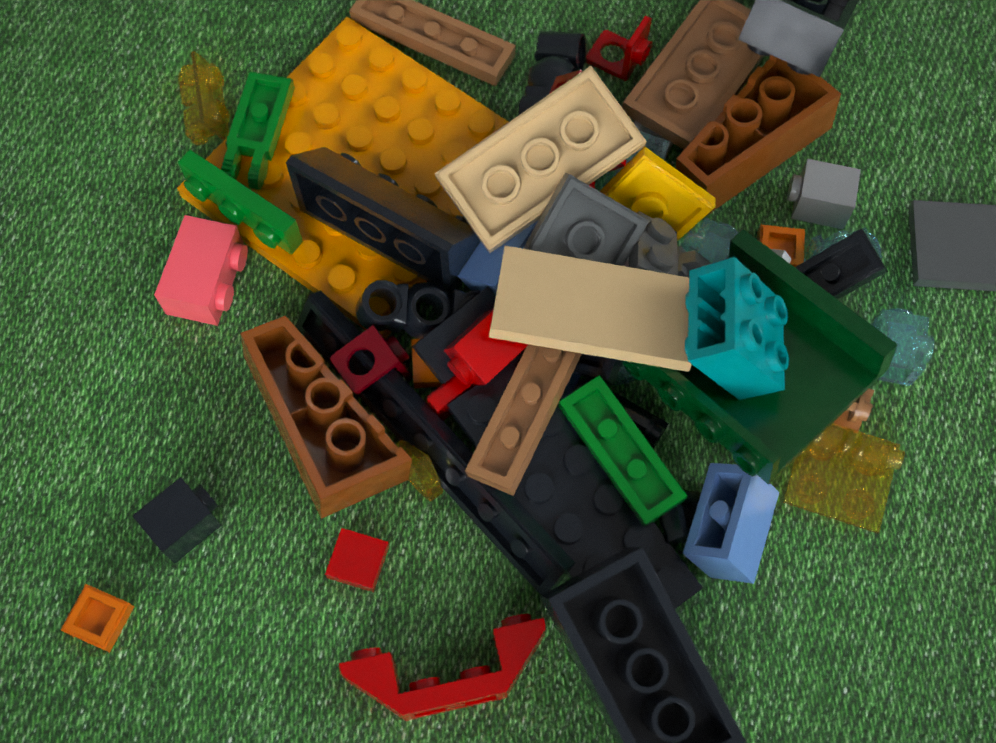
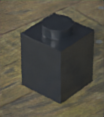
[133,477,221,564]

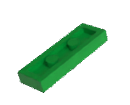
[178,149,303,255]
[559,375,687,528]

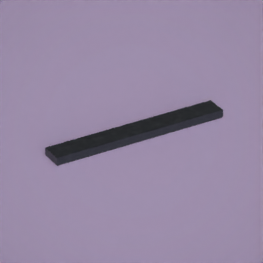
[295,290,576,595]

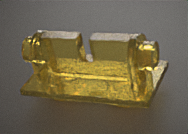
[178,51,230,145]

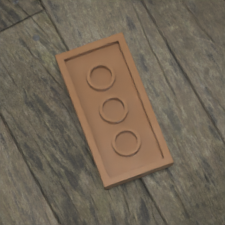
[622,0,764,150]

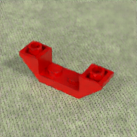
[339,613,546,721]

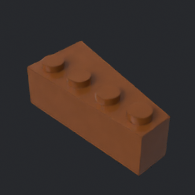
[676,55,841,217]
[240,316,412,519]

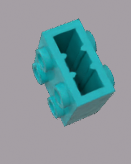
[685,257,789,400]

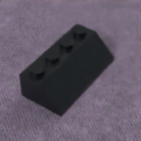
[286,147,480,293]

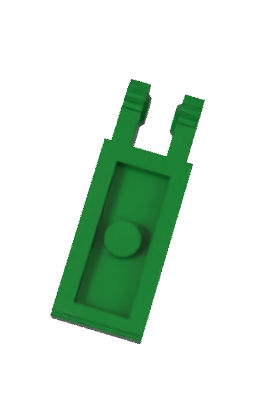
[221,71,295,190]

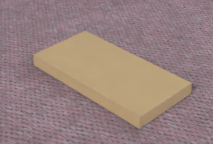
[434,66,646,253]
[489,246,692,372]

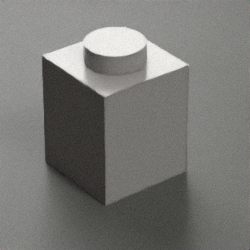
[787,159,861,229]

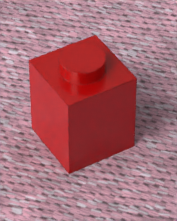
[444,308,529,386]

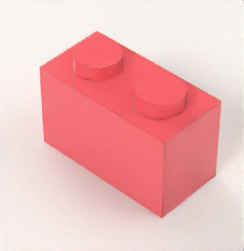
[154,215,248,326]

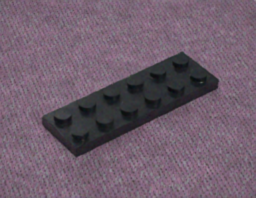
[447,354,703,609]

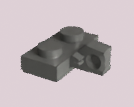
[629,211,712,277]

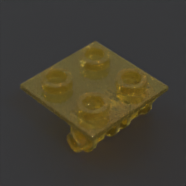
[783,423,905,534]

